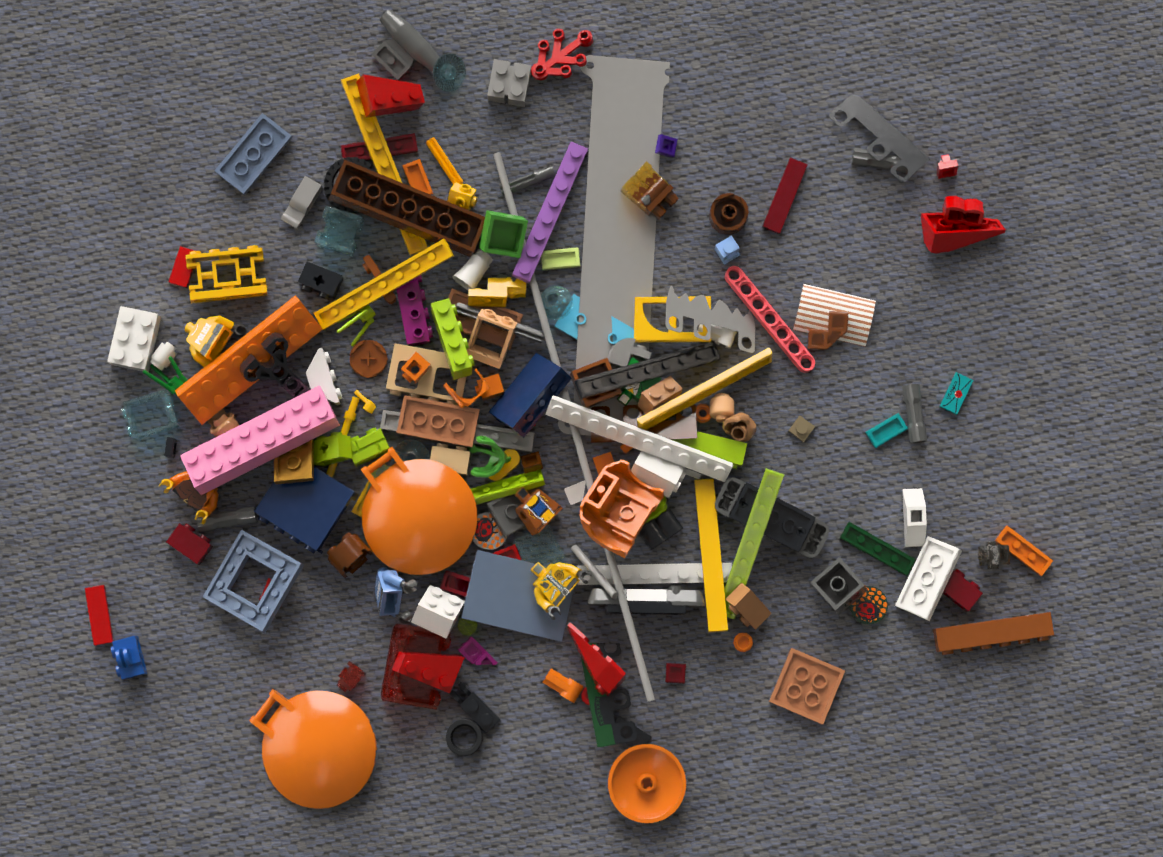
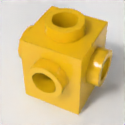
[447,182,478,210]

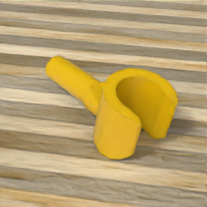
[354,390,376,414]

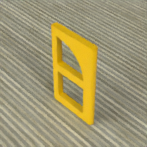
[634,296,711,343]

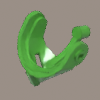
[467,436,511,477]

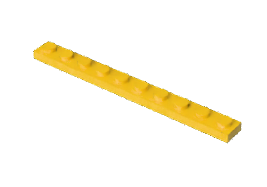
[341,73,428,256]

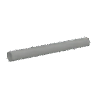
[571,545,618,599]

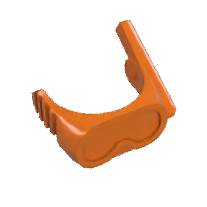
[443,368,490,408]

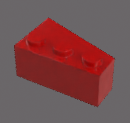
[356,74,425,118]

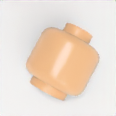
[709,393,734,423]

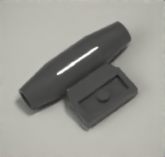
[372,9,443,81]

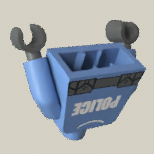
[375,567,417,625]

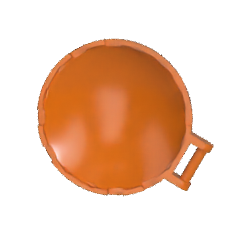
[361,447,478,575]
[249,689,377,809]

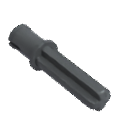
[500,165,555,196]

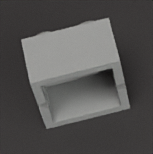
[487,59,531,107]

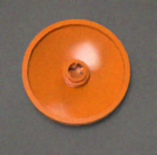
[608,744,686,823]

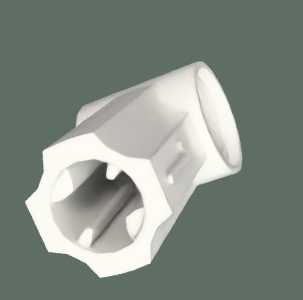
[697,324,737,349]

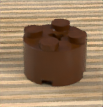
[709,193,749,235]
[327,532,372,578]

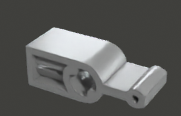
[281,176,323,229]

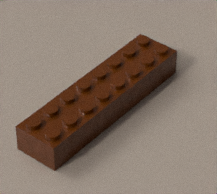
[328,159,485,257]

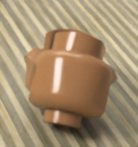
[208,409,239,437]
[722,412,756,442]

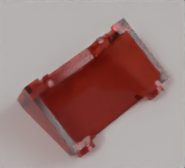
[381,624,451,710]

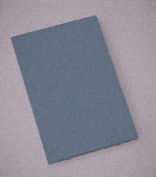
[461,550,574,642]

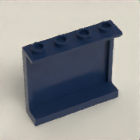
[254,467,359,554]

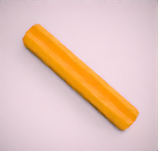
[426,137,463,185]

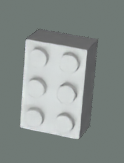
[107,306,161,372]

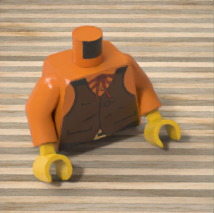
[159,471,219,524]

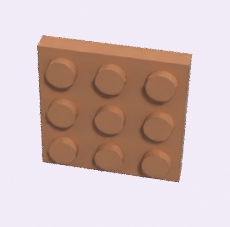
[769,648,845,725]

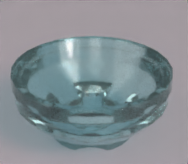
[541,285,573,320]

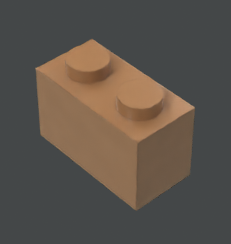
[638,376,683,414]
[725,583,772,630]

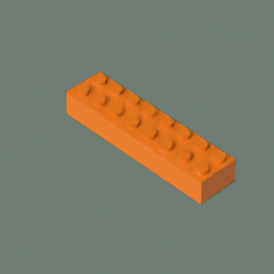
[175,295,323,425]

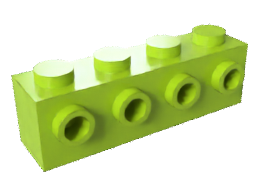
[431,298,475,380]

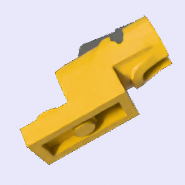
[468,274,526,307]

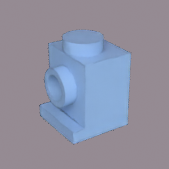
[714,235,740,265]

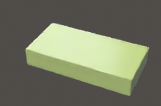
[541,247,580,270]

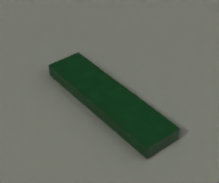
[839,522,916,577]

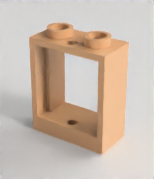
[466,309,517,369]

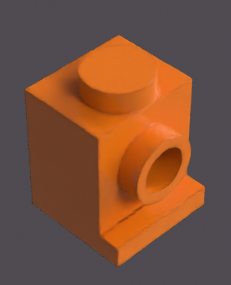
[401,352,432,383]

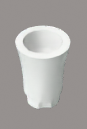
[452,249,493,291]

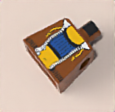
[515,487,562,536]

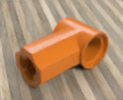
[542,669,584,703]

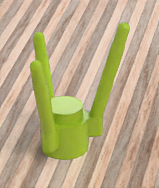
[337,305,376,346]

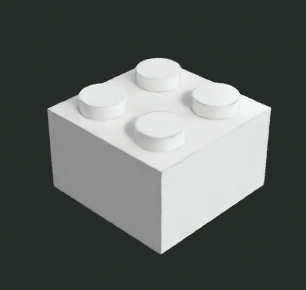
[411,585,465,639]

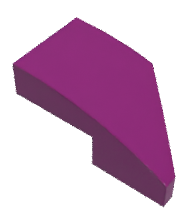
[458,636,498,665]

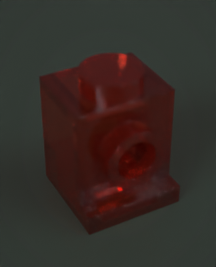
[337,661,366,692]

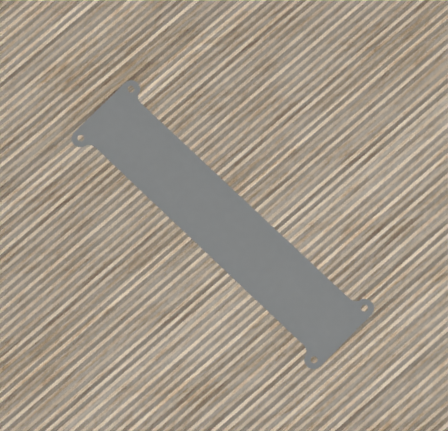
[558,55,670,436]

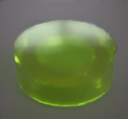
[458,618,477,635]

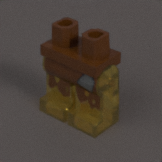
[621,161,679,220]

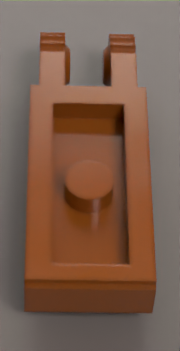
[362,255,396,304]

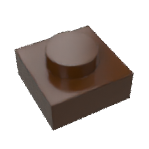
[520,451,543,474]

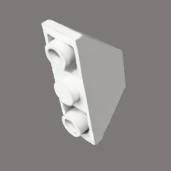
[306,348,342,405]
[902,489,927,547]

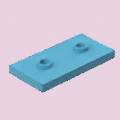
[554,294,634,345]

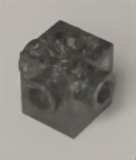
[978,542,1010,570]

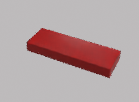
[85,585,114,646]

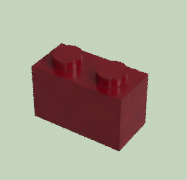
[166,523,213,565]
[943,569,983,612]

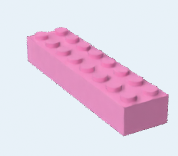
[180,385,340,495]

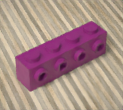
[396,275,433,346]

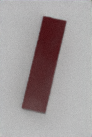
[340,133,418,161]
[762,157,808,234]

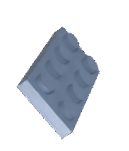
[215,113,292,196]

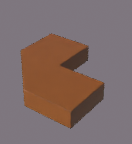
[808,311,849,350]

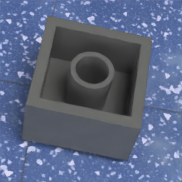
[810,557,868,615]

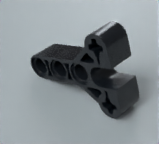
[240,332,310,398]

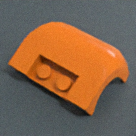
[580,459,664,558]

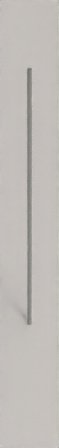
[493,152,655,702]

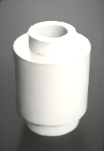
[150,342,177,371]

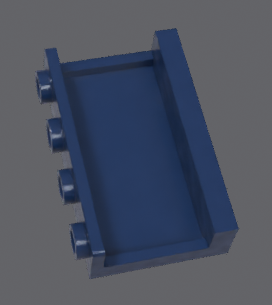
[489,353,572,438]

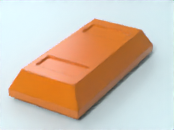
[402,159,433,195]

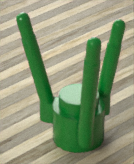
[143,356,187,396]

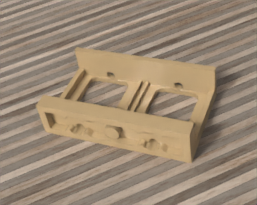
[386,343,467,405]

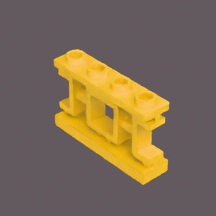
[186,245,268,304]

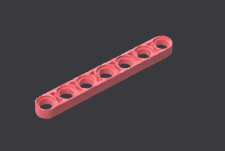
[724,266,815,373]

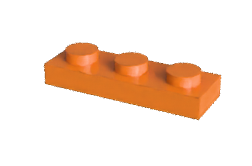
[995,525,1053,576]

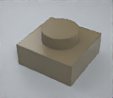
[788,416,815,442]

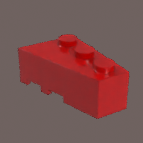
[392,651,465,693]

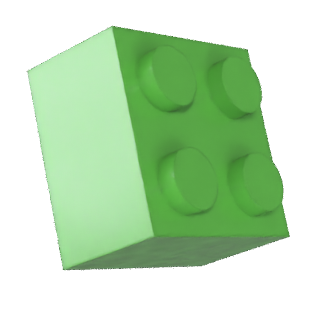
[479,210,528,258]

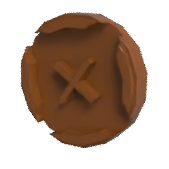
[350,340,388,378]

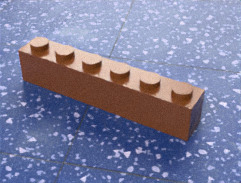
[933,612,1054,655]

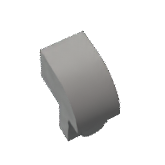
[608,338,651,368]

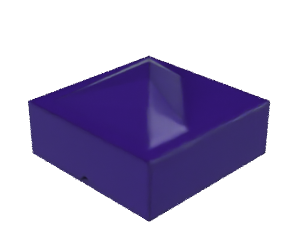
[655,134,678,158]

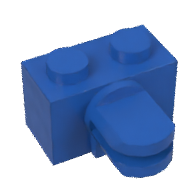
[111,636,147,680]

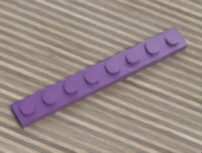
[512,142,588,283]

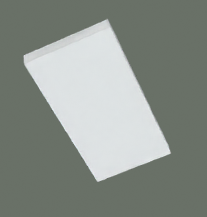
[895,536,962,621]

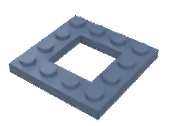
[203,530,304,633]

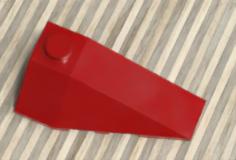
[921,212,1005,254]
[567,622,626,696]

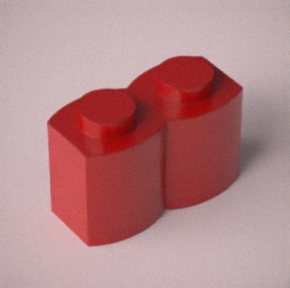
[942,196,984,226]

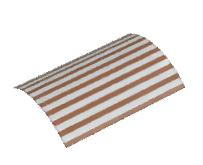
[793,284,876,347]

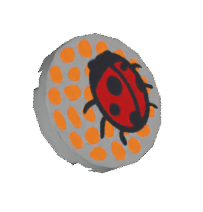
[473,512,507,550]

